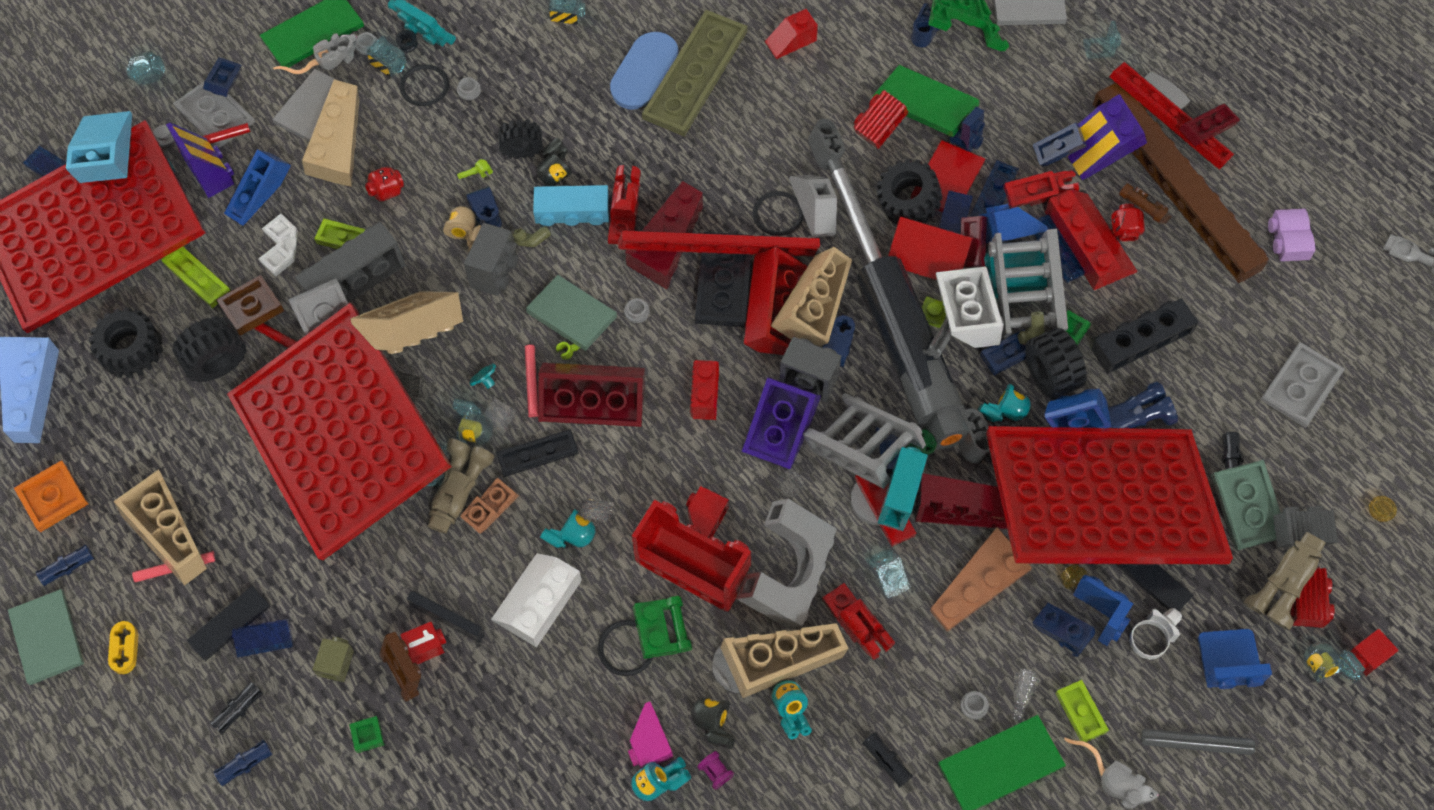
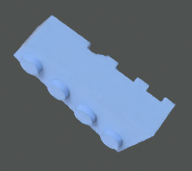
[0,337,59,443]

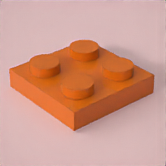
[14,460,88,533]

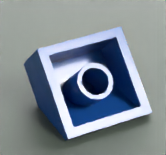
[979,204,1048,243]
[1045,388,1112,428]

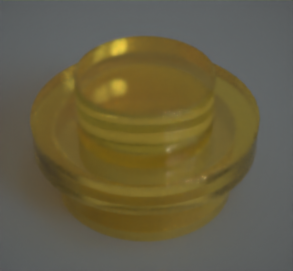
[1368,496,1397,522]
[1061,564,1087,589]

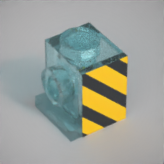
[549,0,586,25]
[367,36,407,78]

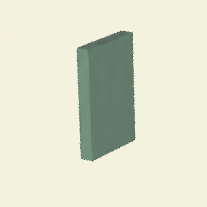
[526,275,617,351]
[1211,460,1281,551]
[8,589,84,685]

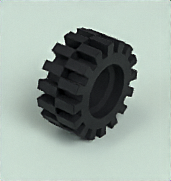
[498,119,543,159]

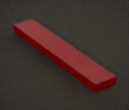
[1109,62,1234,170]

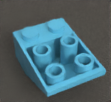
[66,111,132,183]

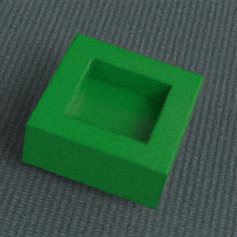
[1066,310,1091,346]
[349,716,385,753]

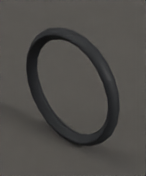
[399,65,449,106]
[752,191,804,236]
[598,620,654,676]

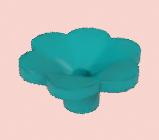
[469,363,496,389]

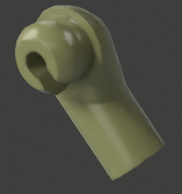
[513,226,551,248]
[1018,311,1044,345]

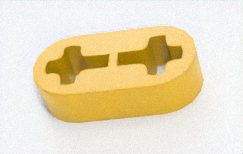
[108,621,138,674]

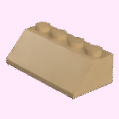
[351,291,463,354]

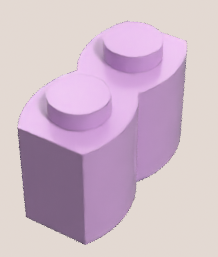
[1268,209,1315,261]

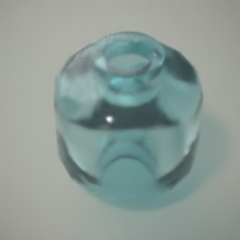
[126,52,165,85]

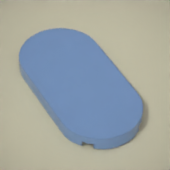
[610,32,678,110]

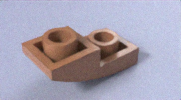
[460,478,519,534]

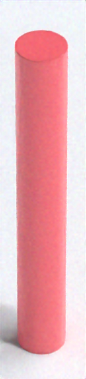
[525,345,538,417]
[132,551,215,582]

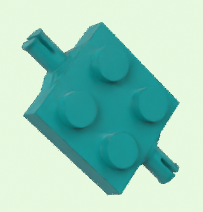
[388,0,456,47]

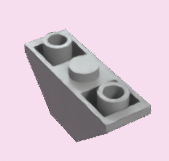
[789,175,837,237]

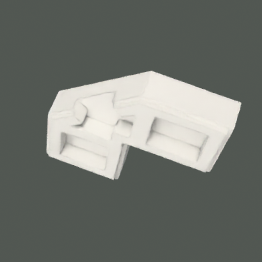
[259,214,298,277]

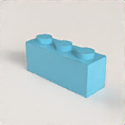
[533,185,609,226]

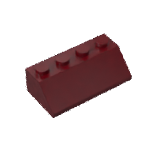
[538,363,645,427]

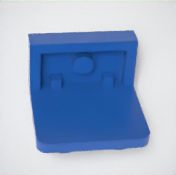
[1073,575,1133,646]
[1198,629,1272,689]

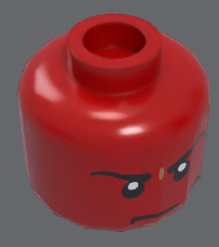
[365,166,404,202]
[1111,204,1145,241]

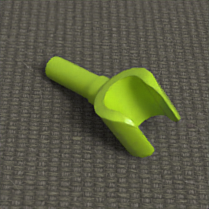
[457,159,493,179]
[556,342,580,360]

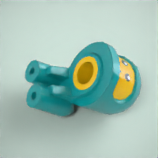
[977,384,1031,422]
[540,509,596,548]
[771,680,812,740]
[631,757,691,801]

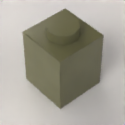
[312,637,354,682]

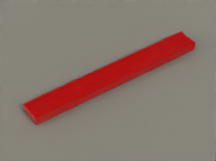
[618,231,820,257]

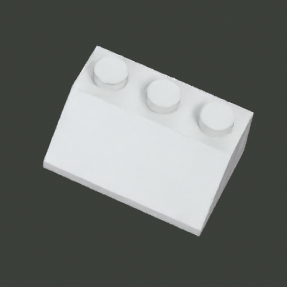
[936,267,1003,348]
[491,553,582,648]

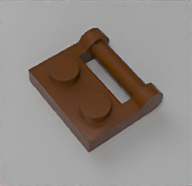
[1119,183,1172,224]
[379,632,421,702]

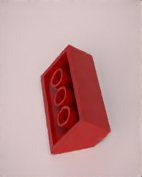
[1045,190,1137,290]
[744,247,808,355]

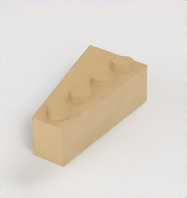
[302,79,359,187]
[771,247,852,347]
[114,470,207,585]
[720,623,849,698]

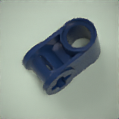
[911,3,940,47]
[466,186,502,228]
[823,315,855,368]

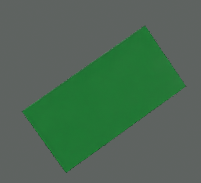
[259,0,364,68]
[872,65,979,137]
[938,715,1066,810]

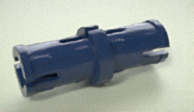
[36,544,95,586]
[213,739,273,787]

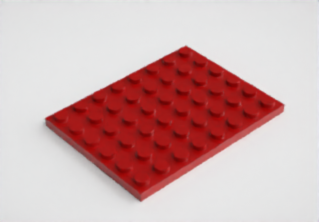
[0,120,206,333]
[227,303,452,560]
[986,426,1233,564]

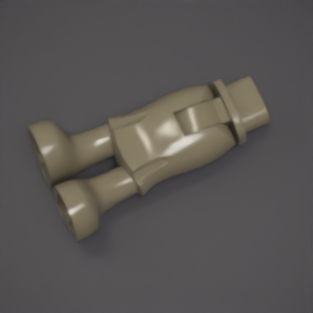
[427,439,495,534]
[1243,532,1326,631]

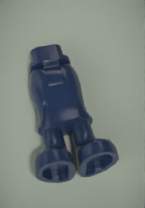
[1108,381,1178,428]

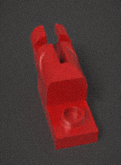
[608,165,641,244]
[1003,170,1079,208]
[822,583,895,660]

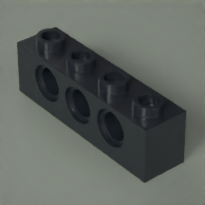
[1091,298,1199,374]

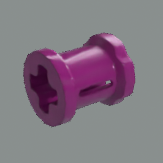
[697,751,734,790]

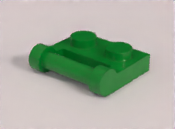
[633,596,693,659]

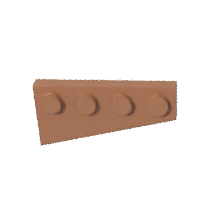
[930,527,1032,632]

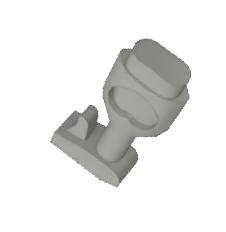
[1383,234,1434,274]

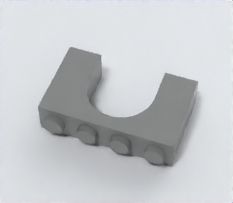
[737,499,837,628]

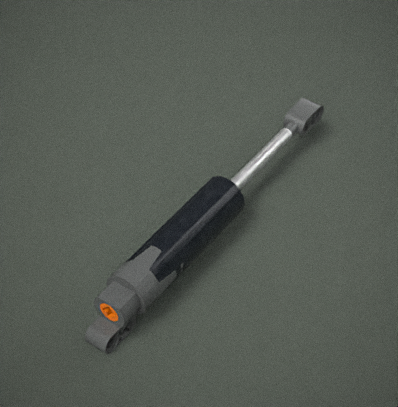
[808,118,990,464]

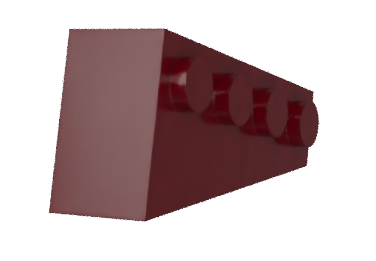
[625,181,703,289]
[915,473,1007,529]

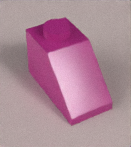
[628,701,673,769]

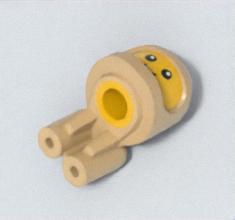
[443,206,481,252]

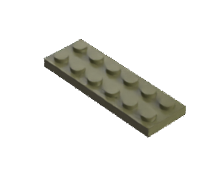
[642,10,748,137]

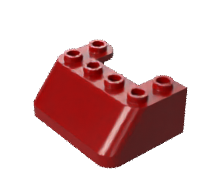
[632,499,751,612]

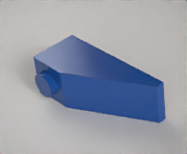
[224,149,291,226]

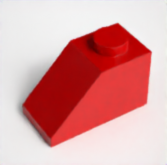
[765,9,818,59]
[686,486,729,538]

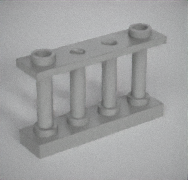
[989,229,1068,339]
[803,393,926,489]

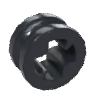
[396,30,418,53]

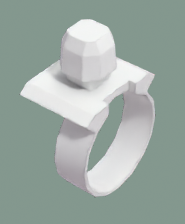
[1129,608,1182,660]

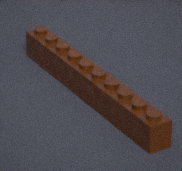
[1093,83,1269,283]

